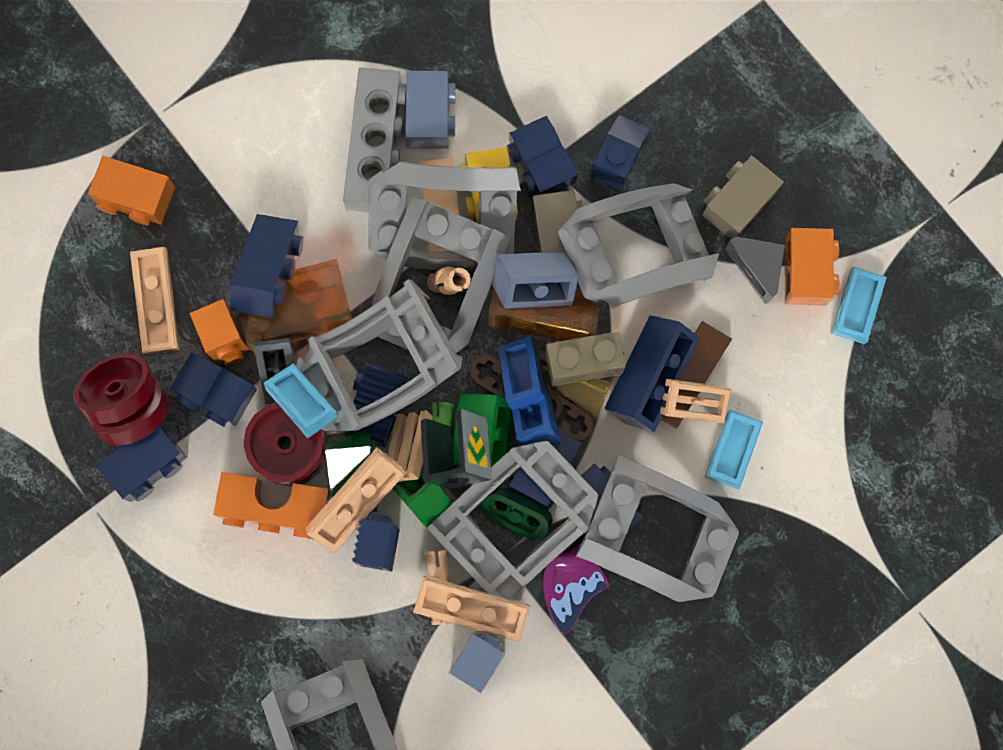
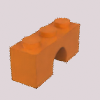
[213,472,332,539]

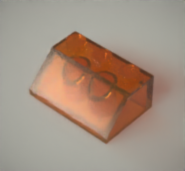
[238,258,353,353]
[488,290,601,341]

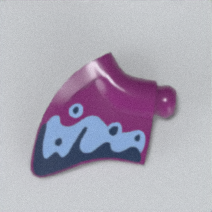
[542,543,610,634]

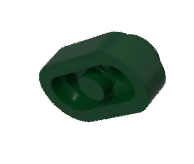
[482,486,553,540]

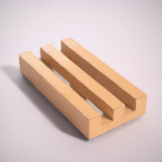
[660,379,731,423]
[387,410,433,481]

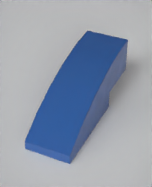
[498,336,561,446]

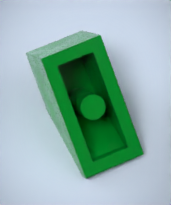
[392,456,452,531]

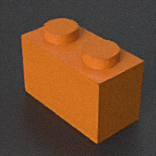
[88,155,175,225]
[785,228,840,305]
[190,299,251,366]

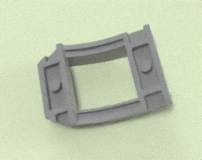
[368,161,521,272]
[558,183,719,309]
[372,197,511,354]
[296,279,462,431]
[427,441,598,599]
[576,455,739,602]
[261,659,398,750]

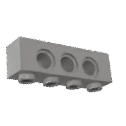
[343,67,406,212]

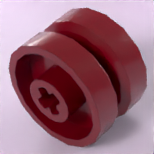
[73,353,170,446]
[243,403,327,486]

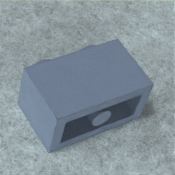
[406,71,455,148]
[492,252,579,309]
[449,632,505,693]

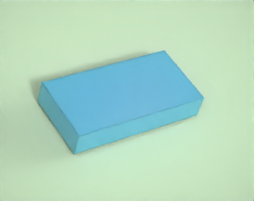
[831,266,887,344]
[264,363,337,438]
[705,410,763,489]

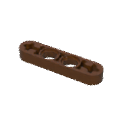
[470,355,593,442]

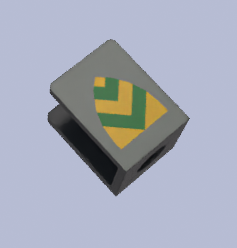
[421,409,492,489]

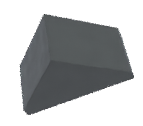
[725,237,785,305]
[253,338,298,404]

